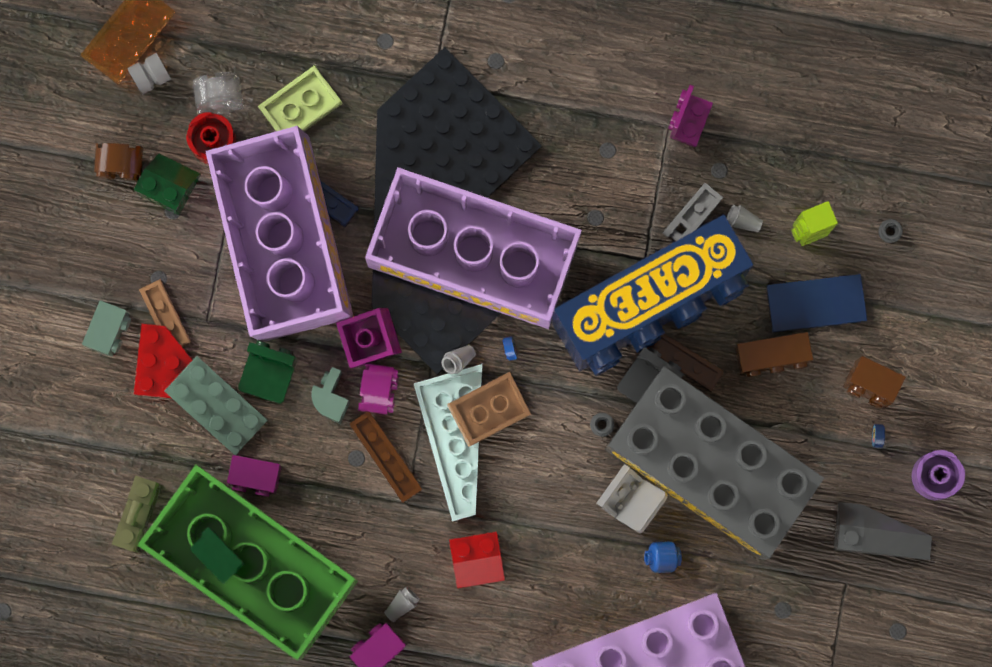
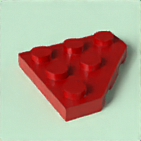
[133,324,193,399]

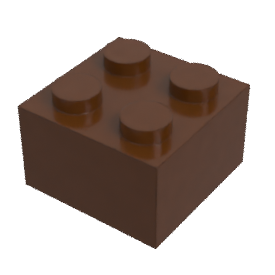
[843,356,906,409]

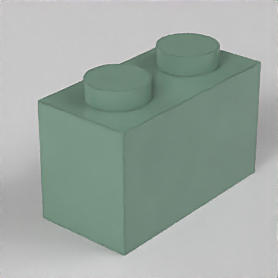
[82,300,131,357]

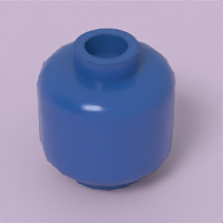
[644,541,682,573]

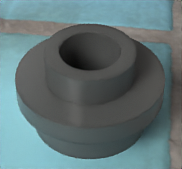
[878,219,902,243]
[590,413,614,437]

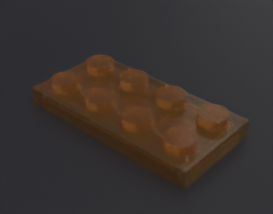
[80,0,176,85]

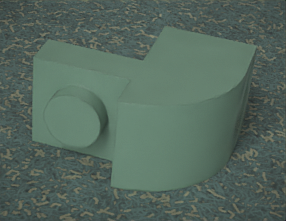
[312,367,350,424]

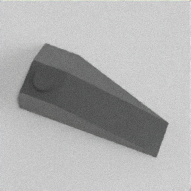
[834,502,932,560]

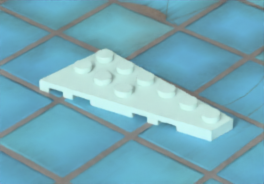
[413,364,482,522]

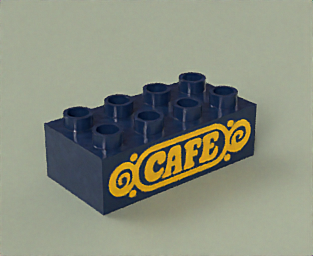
[552,215,753,376]

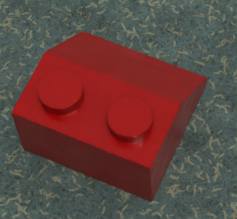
[449,532,505,588]

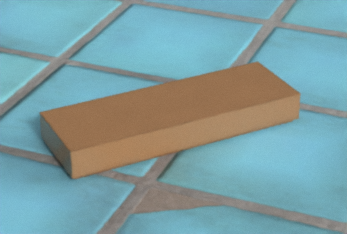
[139,279,192,347]

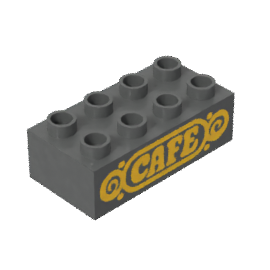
[605,366,824,560]

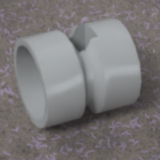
[127,53,171,95]

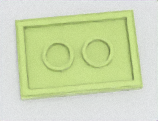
[258,65,342,131]

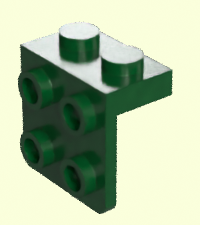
[238,340,297,404]

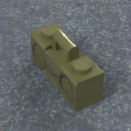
[112,475,162,553]

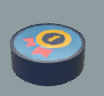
[872,424,885,448]

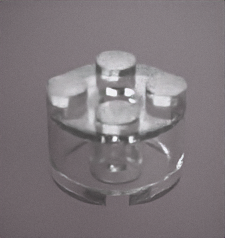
[193,72,243,117]

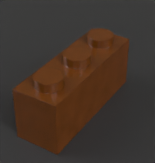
[735,332,813,378]

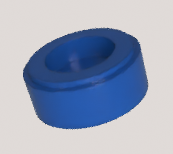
[503,336,518,361]

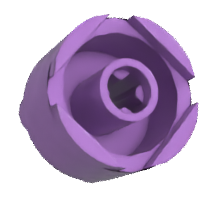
[912,450,965,500]

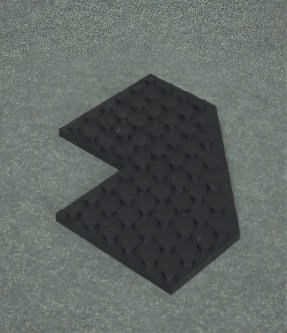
[372,47,542,375]

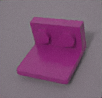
[668,85,713,148]

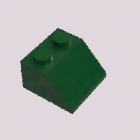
[134,153,201,216]

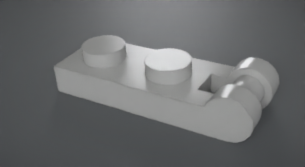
[662,183,723,241]

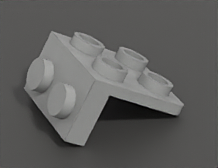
[596,465,668,533]

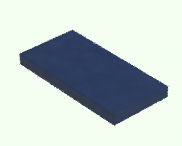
[766,274,867,333]

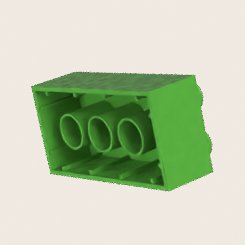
[138,465,359,660]

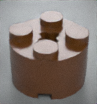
[94,143,143,181]

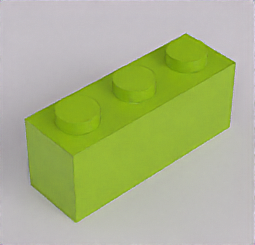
[791,201,838,246]

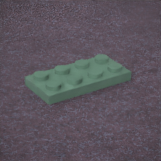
[164,356,268,455]

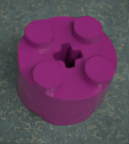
[359,363,399,415]

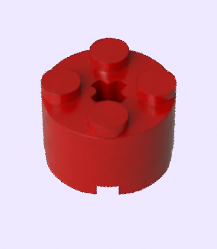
[186,112,237,165]

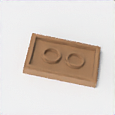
[447,372,531,447]

